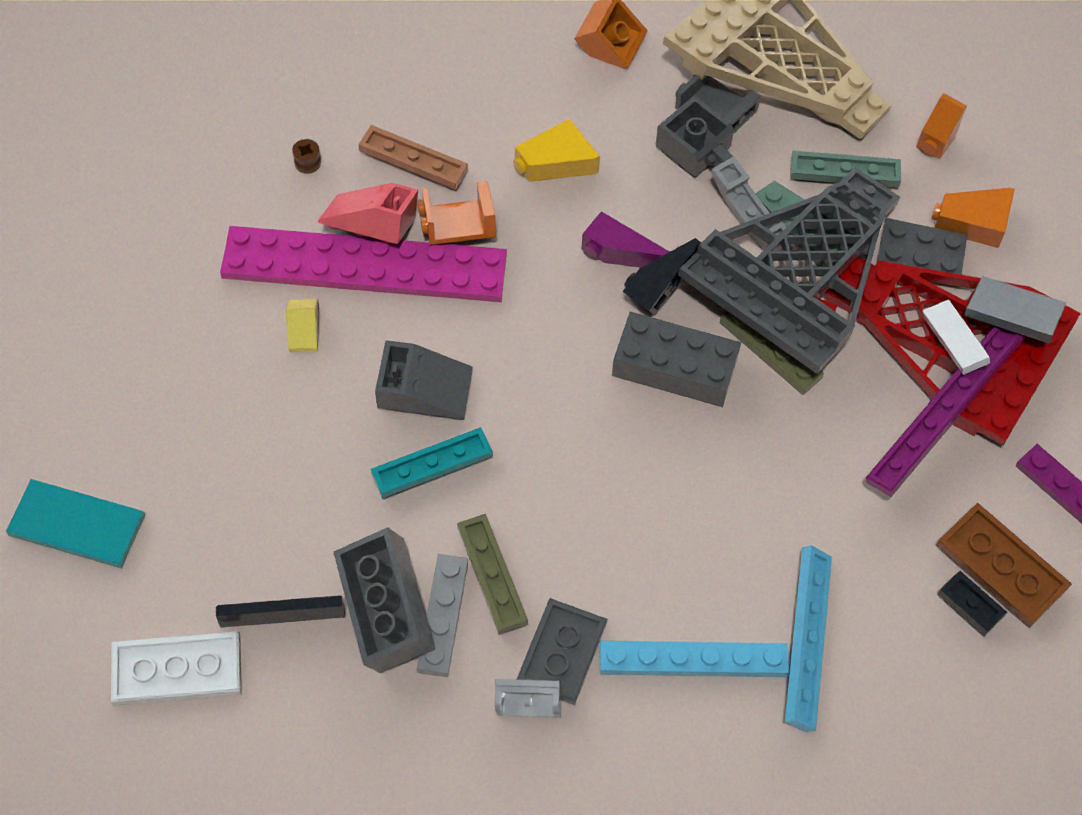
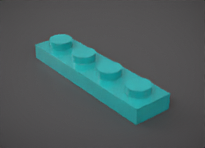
[371,427,493,499]

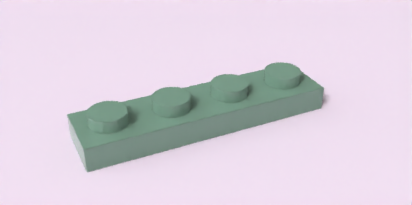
[790,151,901,188]

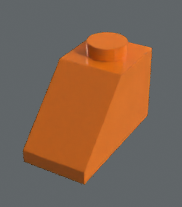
[916,93,967,160]

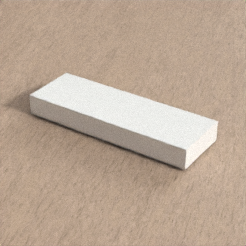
[923,299,990,375]

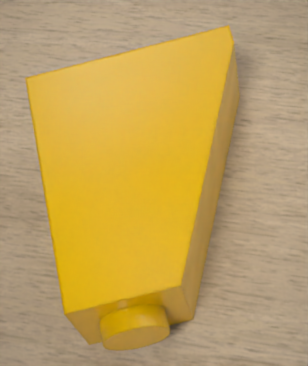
[513,119,600,182]

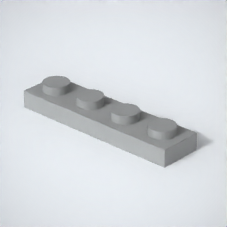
[417,554,468,678]

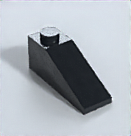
[622,238,701,315]

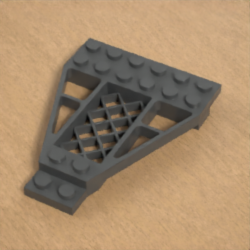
[678,167,900,374]

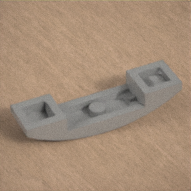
[711,156,797,251]

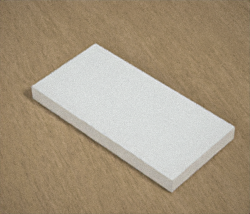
[111,631,241,706]

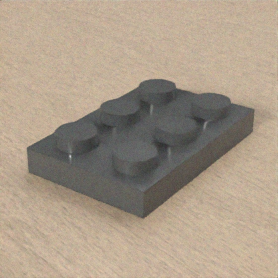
[877,218,968,275]

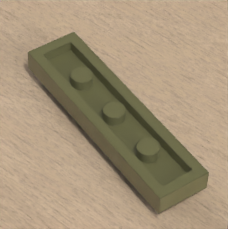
[719,311,824,395]
[457,513,528,635]

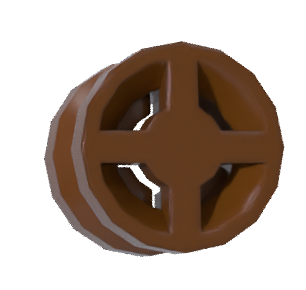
[292,139,321,174]

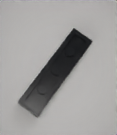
[216,595,345,628]

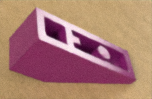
[581,211,670,268]

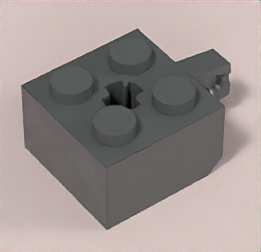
[655,95,734,177]

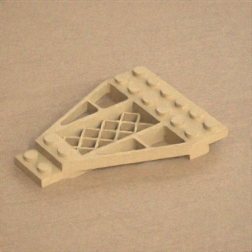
[663,0,892,139]

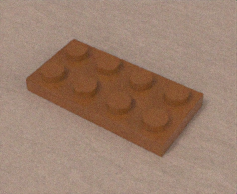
[936,503,1072,628]

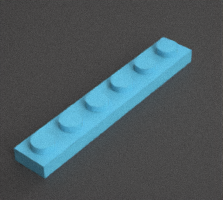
[785,545,832,732]
[600,641,789,677]

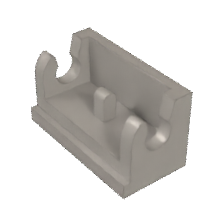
[495,679,562,717]

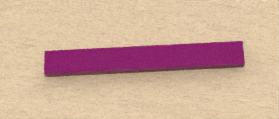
[866,326,1026,497]

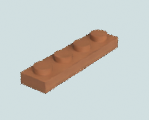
[358,125,468,190]

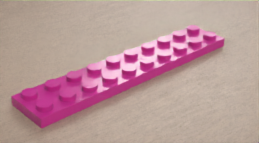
[220,226,507,302]

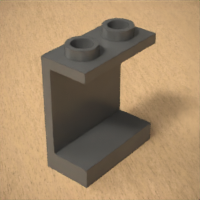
[675,74,761,133]

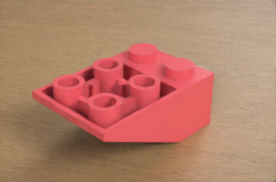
[318,183,419,244]

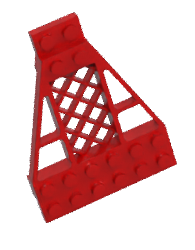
[823,257,1081,446]

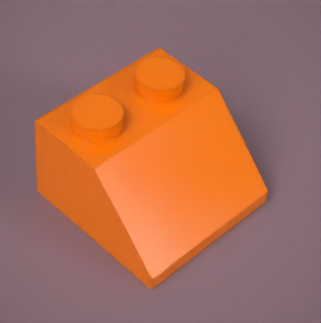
[574,0,648,69]

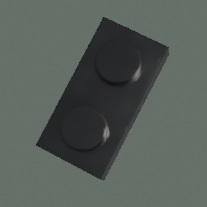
[938,571,1007,636]

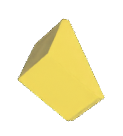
[286,299,318,352]

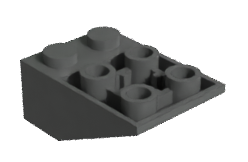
[375,340,473,419]

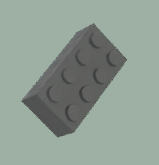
[612,311,741,407]
[333,527,435,673]

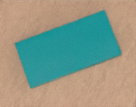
[6,479,145,569]

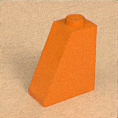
[931,187,1015,248]

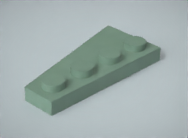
[755,181,854,267]

